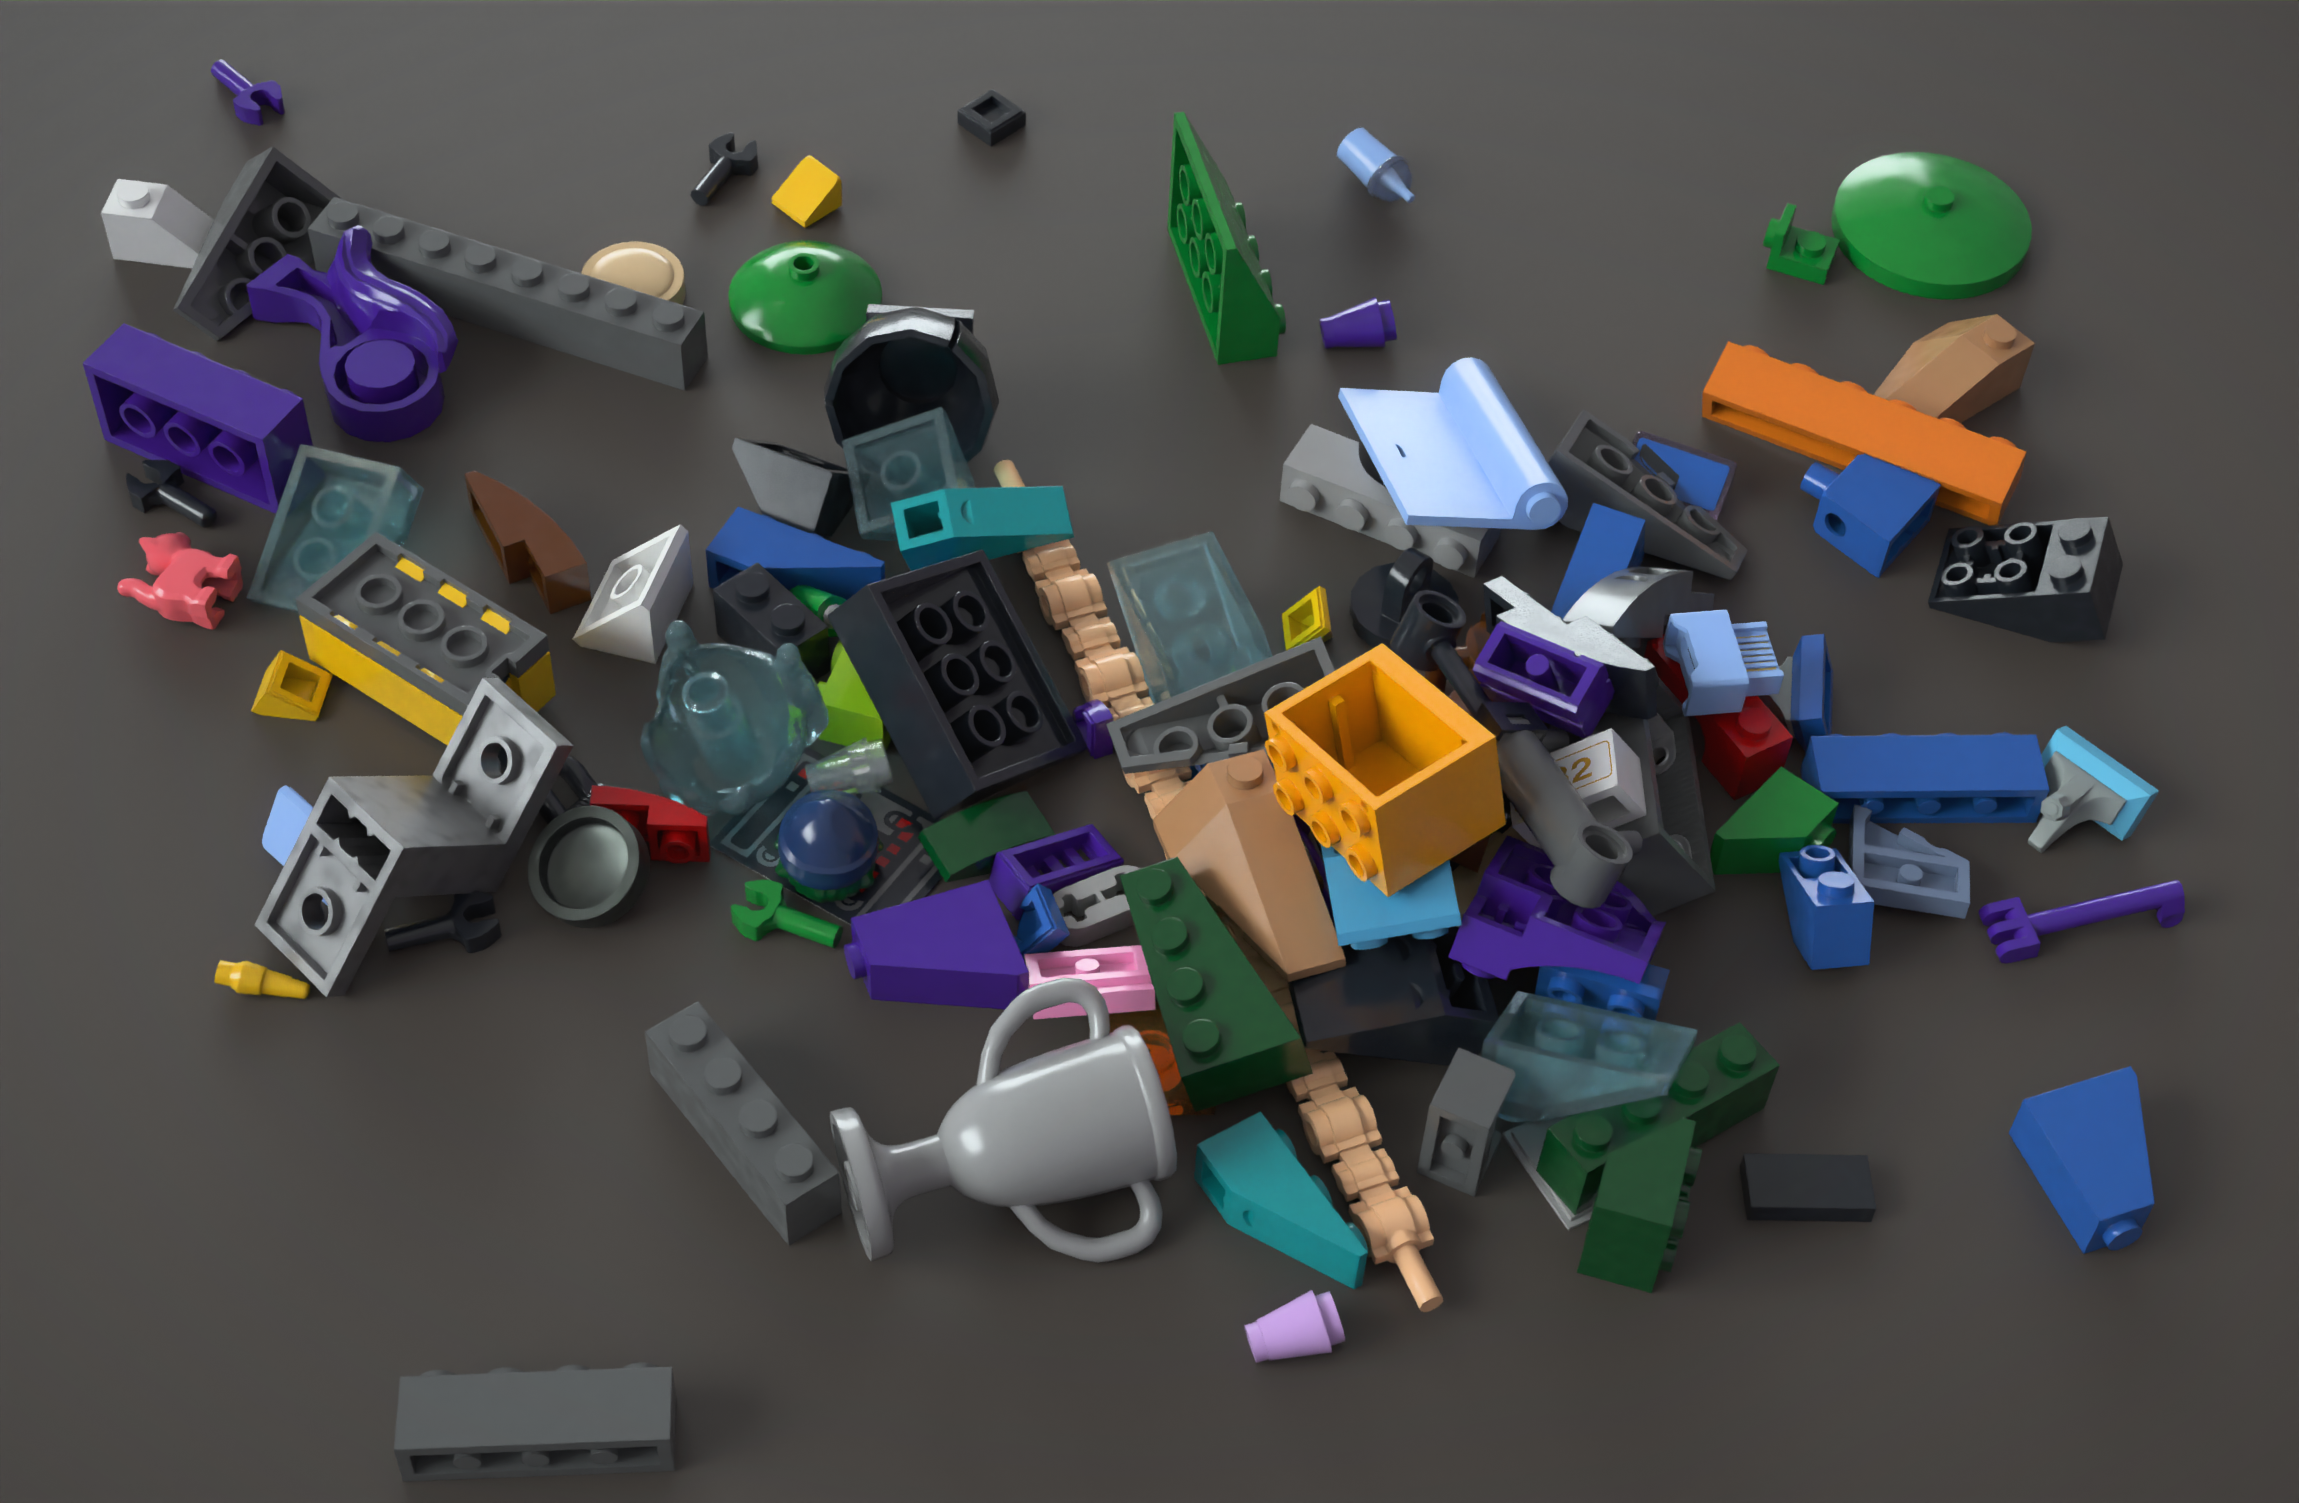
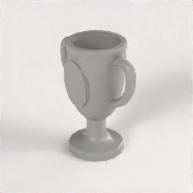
[829,978,1177,1263]

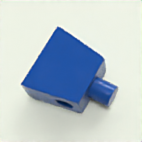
[1800,454,1941,578]

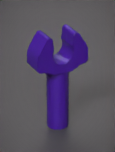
[211,60,285,126]

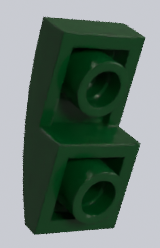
[917,791,1056,883]

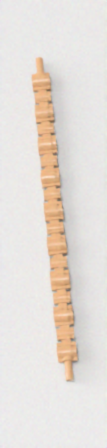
[994,460,1443,1312]

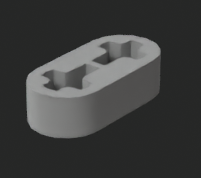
[1053,865,1140,947]

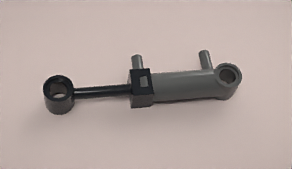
[1390,590,1643,909]

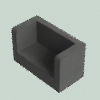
[1417,1048,1516,1197]

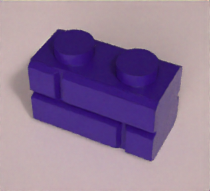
[1473,621,1615,739]

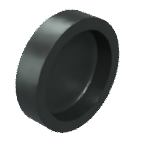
[528,806,650,928]

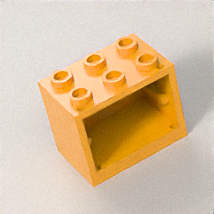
[1264,643,1506,897]

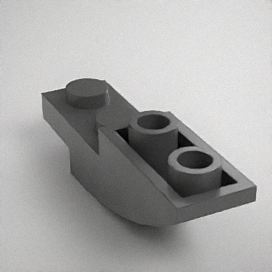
[1563,566,1715,648]

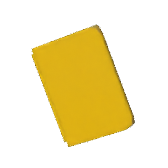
[772,155,842,228]
[251,650,333,721]

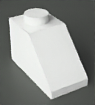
[101,179,214,268]

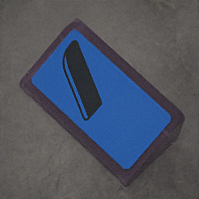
[1632,431,1737,521]

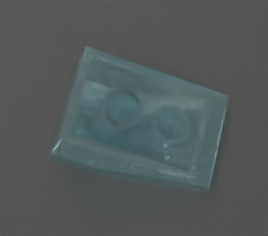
[247,444,424,613]
[1107,531,1272,704]
[1482,991,1698,1122]

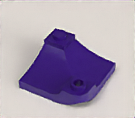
[1448,835,1666,984]

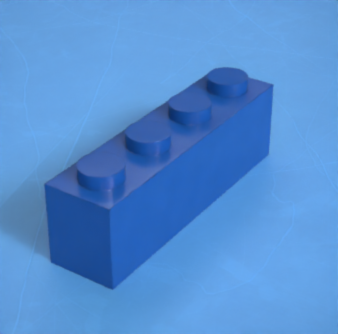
[1800,732,2050,823]

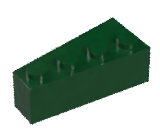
[1120,857,1313,1112]

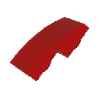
[590,785,711,863]

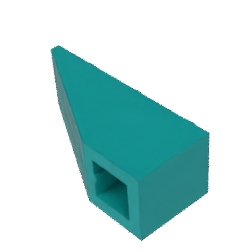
[891,486,1074,571]
[1194,1111,1368,1289]

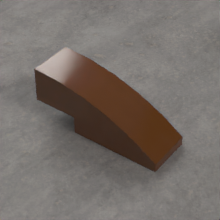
[464,470,592,614]

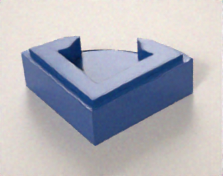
[1014,883,1070,962]

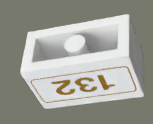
[1510,728,1647,849]

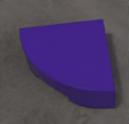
[1072,699,1114,759]

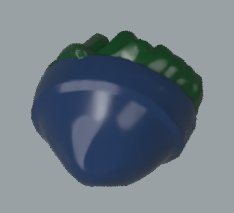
[773,790,883,903]

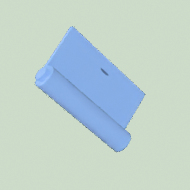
[1338,357,1568,530]

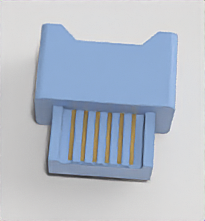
[1663,610,1784,716]

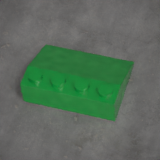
[1167,111,1286,365]

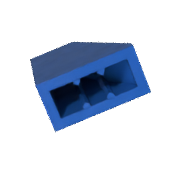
[1551,503,1646,619]
[2009,1066,2155,1254]

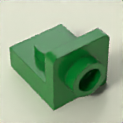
[1763,203,1840,285]

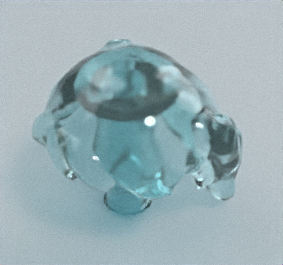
[641,620,829,816]

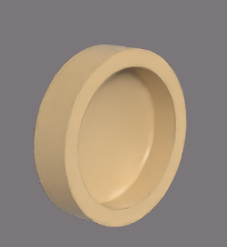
[581,242,686,305]

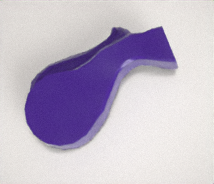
[246,225,458,442]

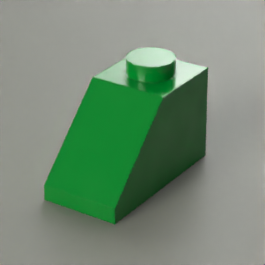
[1710,766,1839,875]

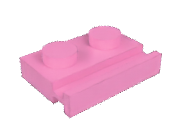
[1024,945,1155,1019]

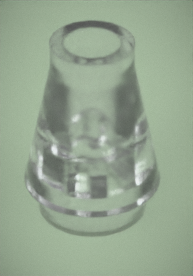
[805,737,894,794]

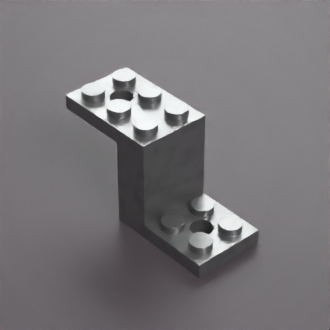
[254,678,574,997]

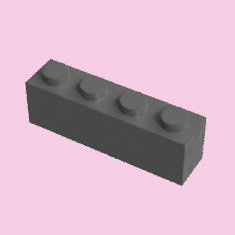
[645,1001,842,1246]
[394,1362,677,1482]

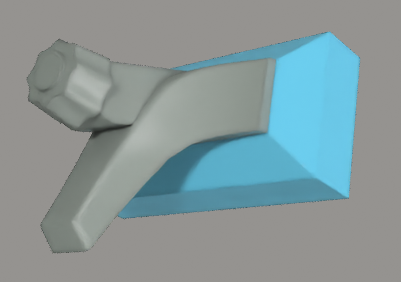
[2028,726,2159,853]

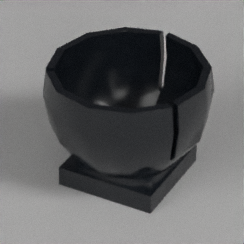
[824,304,999,484]

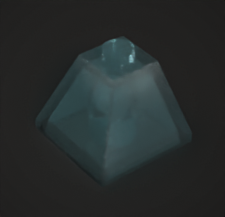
[842,407,975,541]

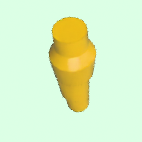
[214,960,310,999]

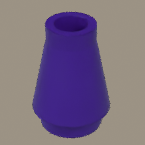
[1319,297,1397,349]

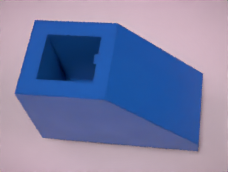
[1779,845,1874,970]

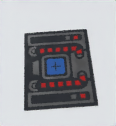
[710,745,942,925]

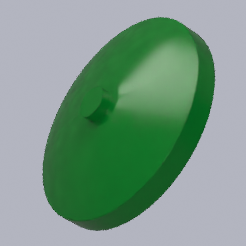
[1831,152,2032,300]

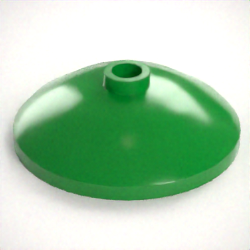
[729,240,882,355]

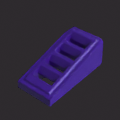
[989,824,1124,920]

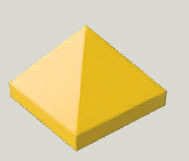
[1281,586,1333,650]

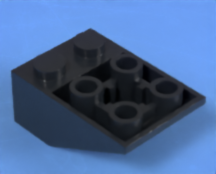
[1928,517,2123,643]
[1288,926,1500,1066]

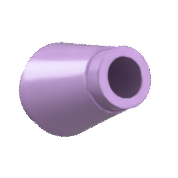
[1244,1290,1345,1363]

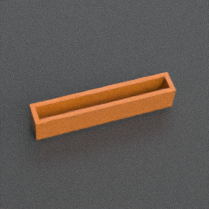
[1702,341,2027,525]

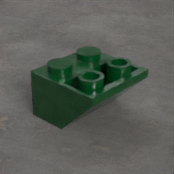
[1577,1118,1702,1293]

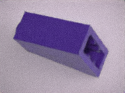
[844,880,1029,1009]

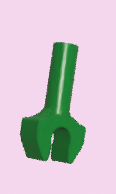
[731,880,843,949]

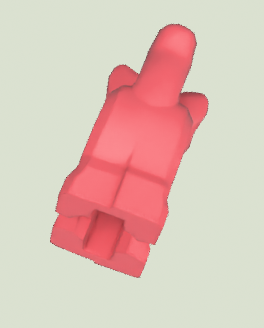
[117,532,243,630]

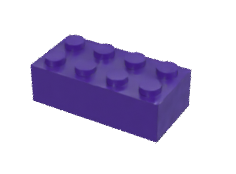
[83,323,319,516]

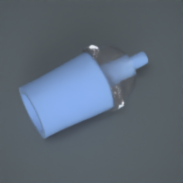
[1337,128,1415,203]

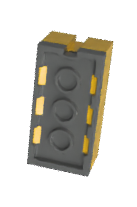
[295,532,556,746]

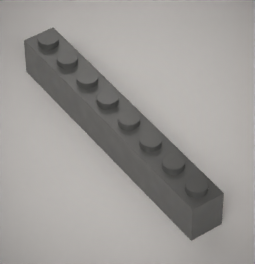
[308,197,708,391]

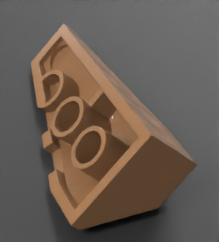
[1873,314,2035,423]
[1153,749,1346,982]

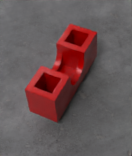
[1644,634,1793,801]

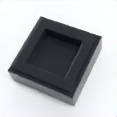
[957,89,1026,147]

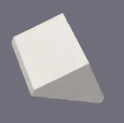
[573,524,693,664]

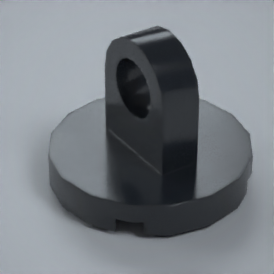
[1350,547,1459,650]

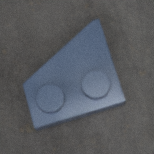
[1848,805,1970,919]

